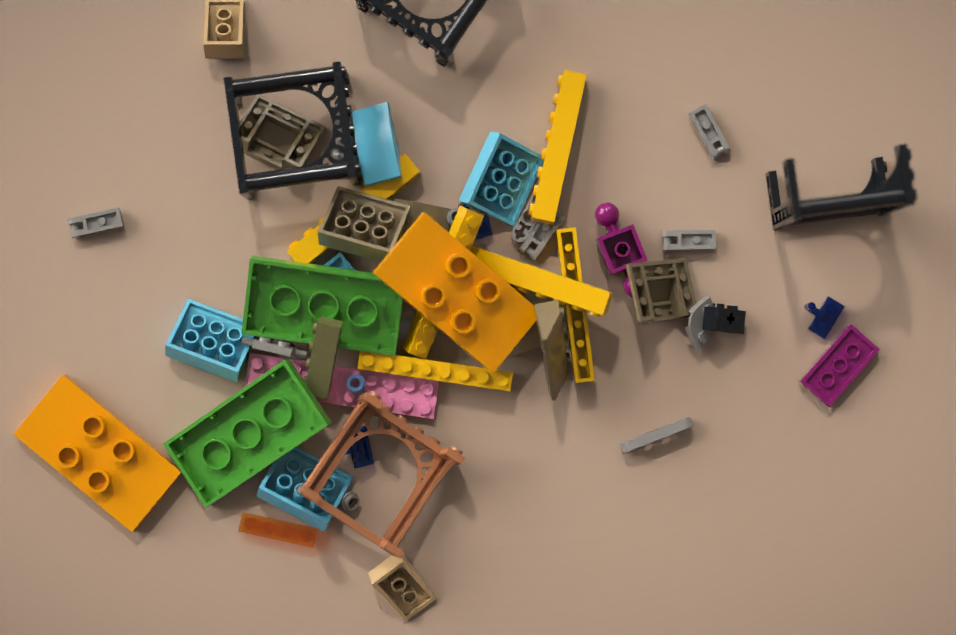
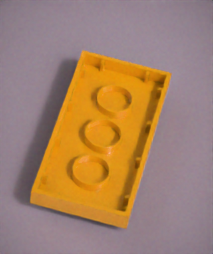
[373,212,537,373]
[13,375,182,532]

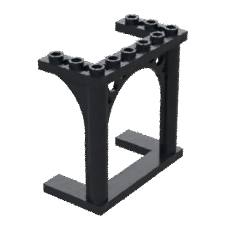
[355,0,487,67]
[224,61,363,200]
[765,144,917,230]

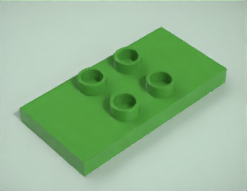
[241,256,403,356]
[163,358,332,508]

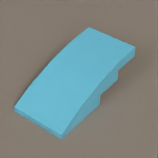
[352,102,402,187]

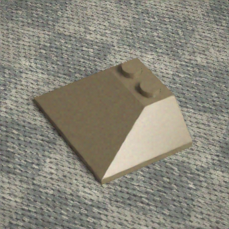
[240,94,326,170]
[626,258,696,324]

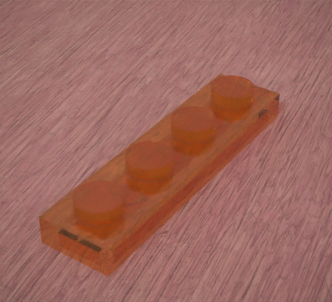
[238,512,318,548]

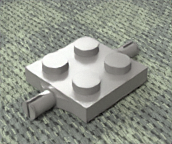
[242,336,308,359]

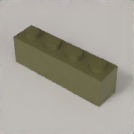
[303,316,343,399]

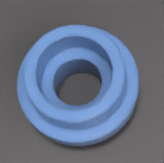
[346,374,366,393]

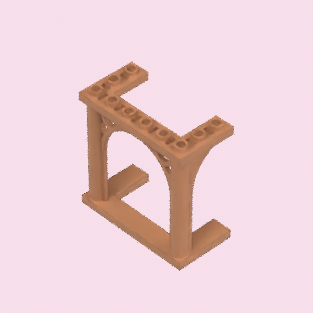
[296,391,465,559]

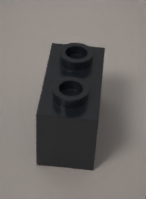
[702,303,746,334]

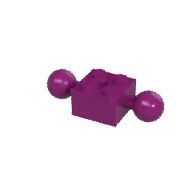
[595,202,647,298]

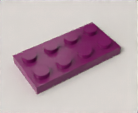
[799,324,880,407]

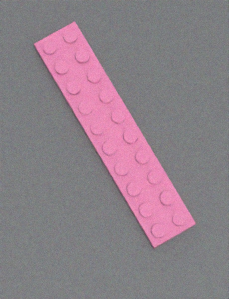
[244,353,439,419]

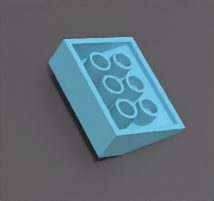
[458,131,544,227]
[165,299,256,382]
[256,447,353,532]

